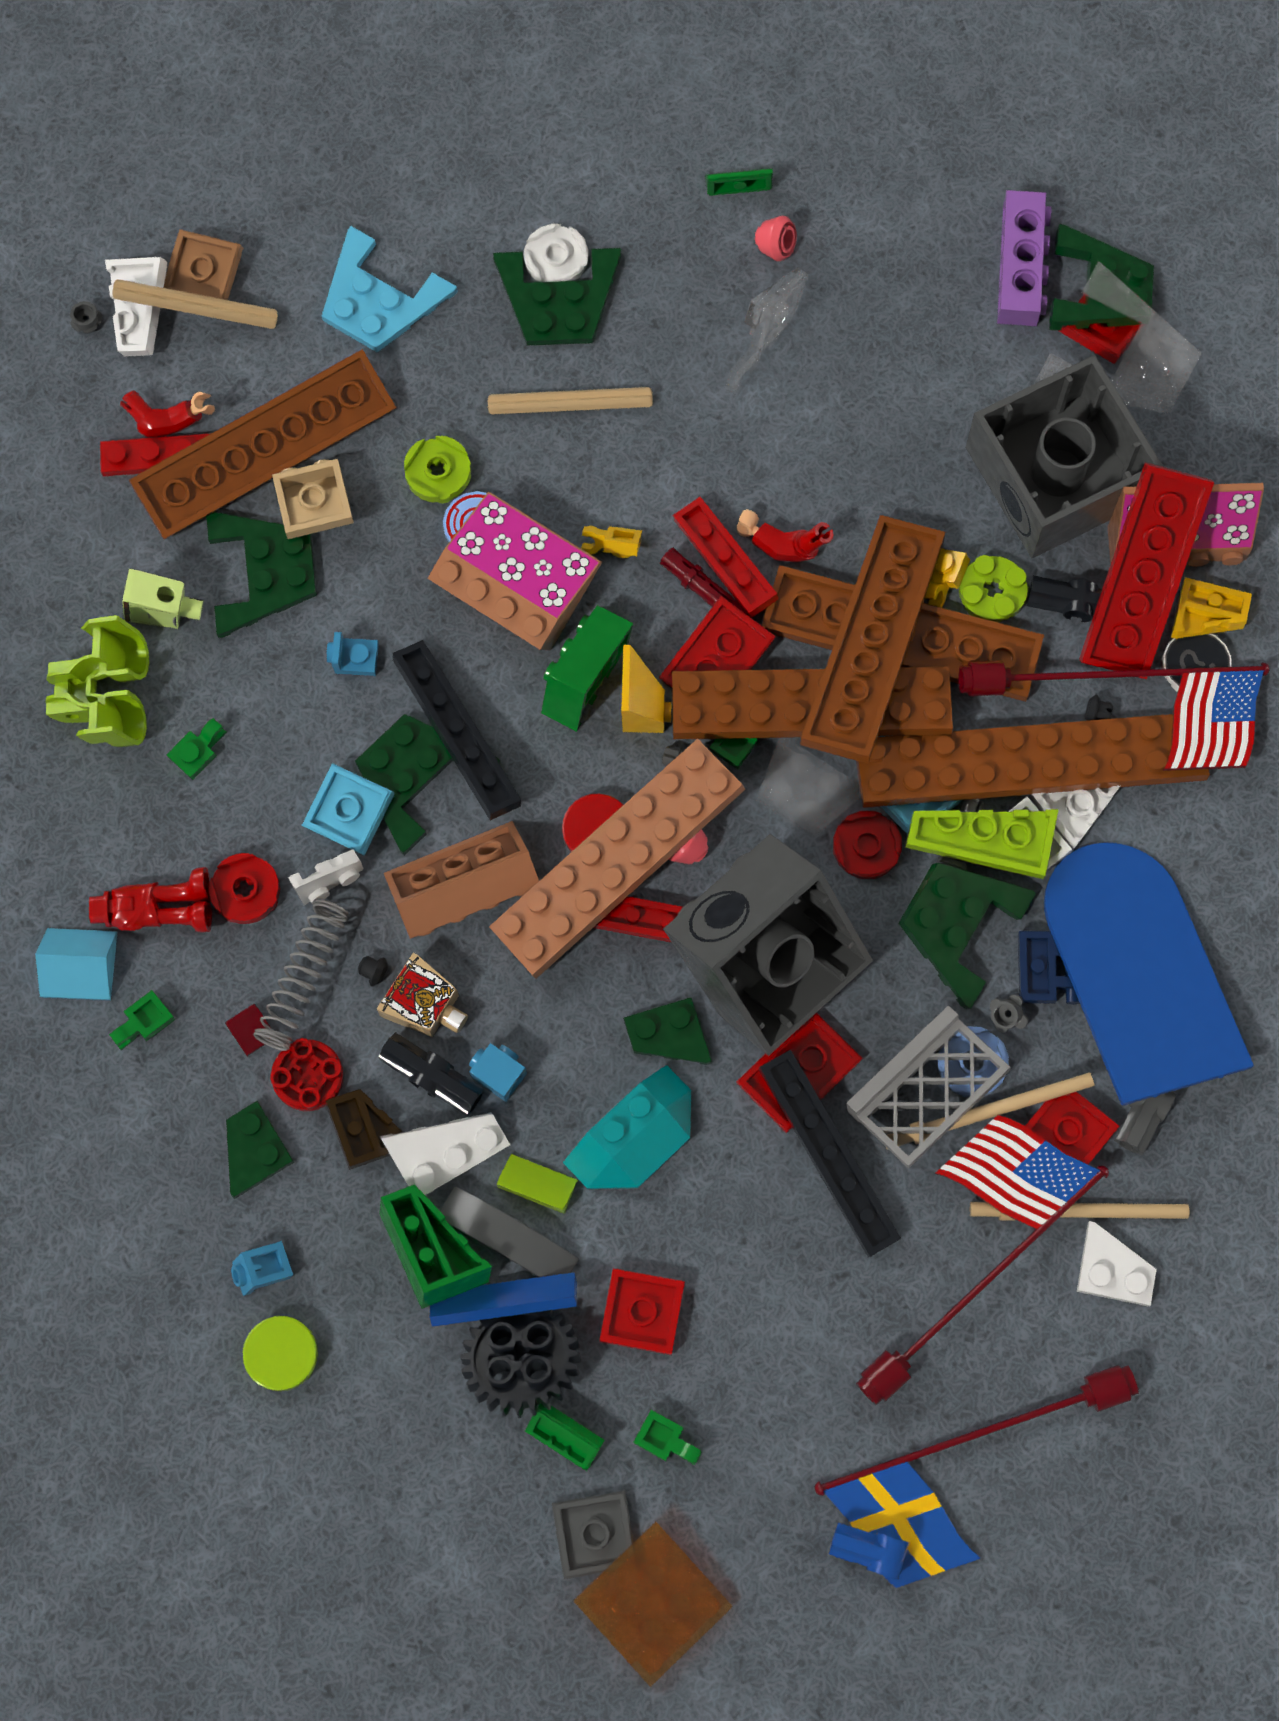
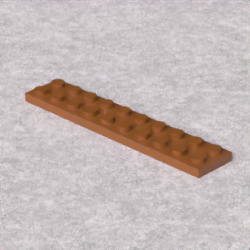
[856,714,1210,808]

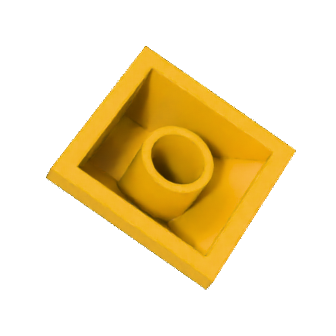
[621,645,671,733]

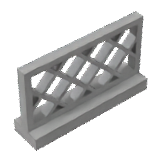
[846,1005,1011,1169]

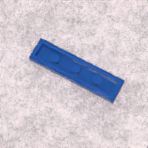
[429,1272,577,1327]

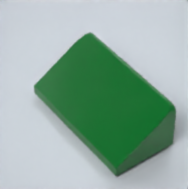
[705,168,773,196]

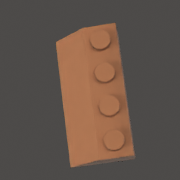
[384,821,539,939]

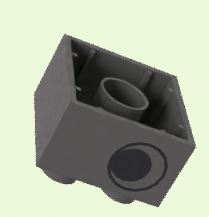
[966,355,1163,559]
[663,834,873,1056]

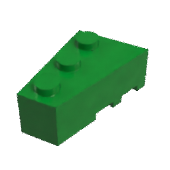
[541,605,633,732]
[379,1184,492,1309]

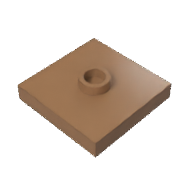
[164,229,243,300]

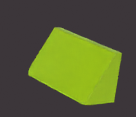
[496,1154,578,1214]

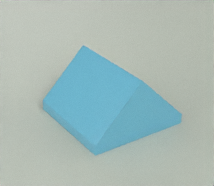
[35,928,118,1000]

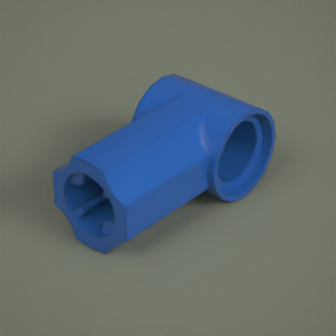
[829,1523,909,1580]

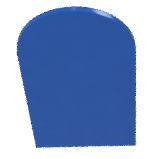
[1044,843,1254,1106]

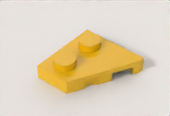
[1171,577,1252,639]

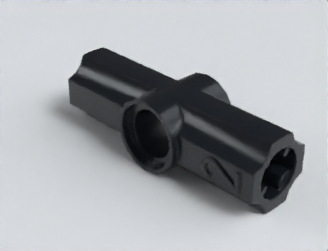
[1027,575,1102,622]
[378,1032,485,1116]

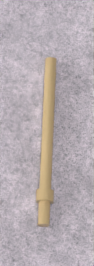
[886,1072,1094,1150]
[970,1202,1189,1221]

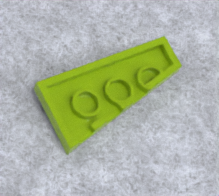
[905,809,1059,879]

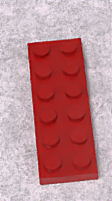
[1079,462,1214,679]

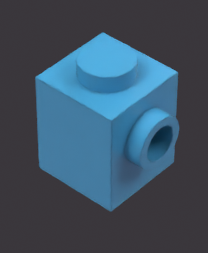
[469,1043,527,1102]

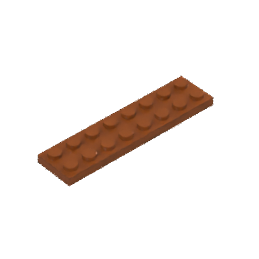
[129,349,396,540]
[800,515,946,764]
[761,565,1044,702]
[672,667,953,739]

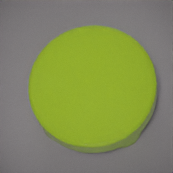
[243,1316,318,1391]

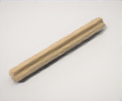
[112,279,278,329]
[488,387,653,414]

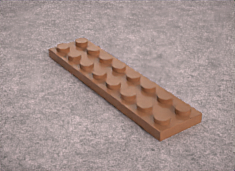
[489,738,746,979]

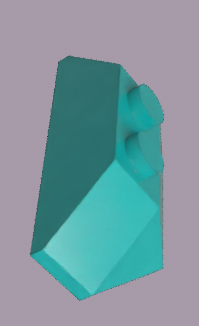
[563,1065,691,1189]

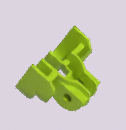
[45,615,149,747]

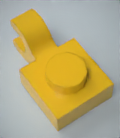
[581,526,642,558]
[925,549,970,608]

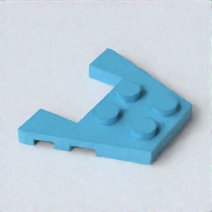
[322,226,458,352]

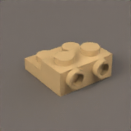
[272,459,354,539]

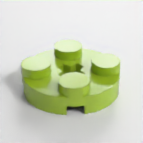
[404,436,471,504]
[958,555,1028,623]

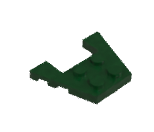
[1049,224,1154,331]
[493,248,621,346]
[206,512,317,638]
[355,714,501,856]
[898,863,1036,1009]

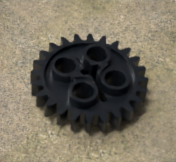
[460,1310,581,1418]

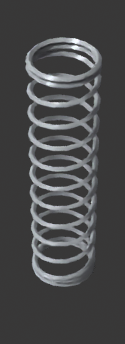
[253,899,350,1051]

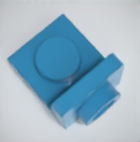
[327,632,379,676]
[231,1241,293,1296]

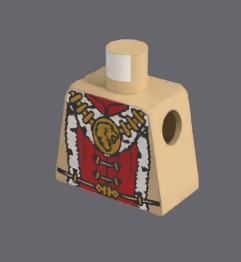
[377,953,468,1037]

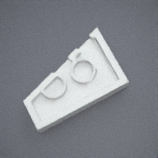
[105,257,168,356]
[1030,786,1120,853]
[380,1112,510,1195]

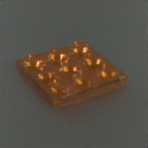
[573,1521,733,1687]

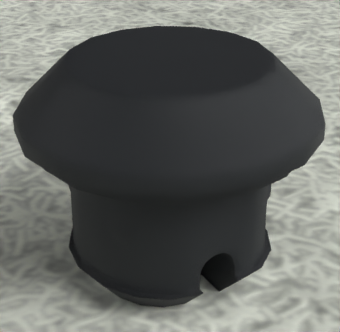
[1085,695,1113,721]
[358,956,388,986]

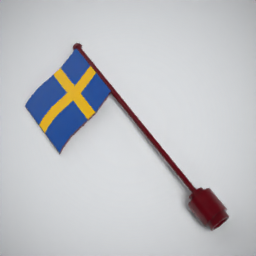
[815,1365,1139,1588]

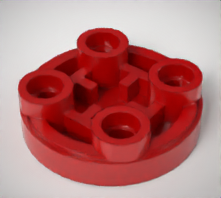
[562,794,623,852]
[270,1038,344,1111]

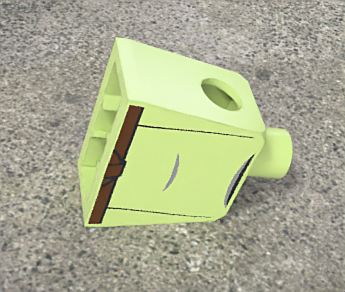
[122,569,204,629]

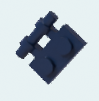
[1018,931,1080,1005]

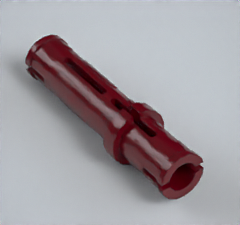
[659,547,749,616]

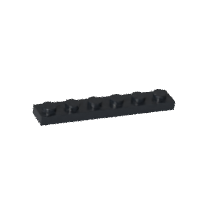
[393,640,521,820]
[758,1049,901,1258]

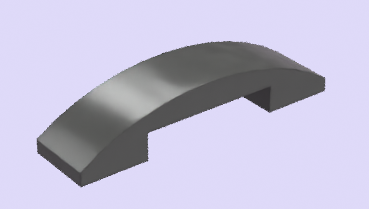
[440,1186,579,1277]

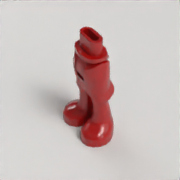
[89,867,212,933]

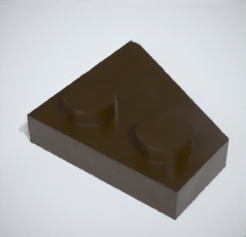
[325,1089,403,1170]

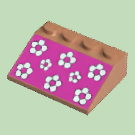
[1108,483,1264,567]
[427,492,602,650]

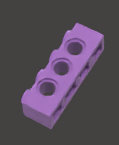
[997,190,1051,326]

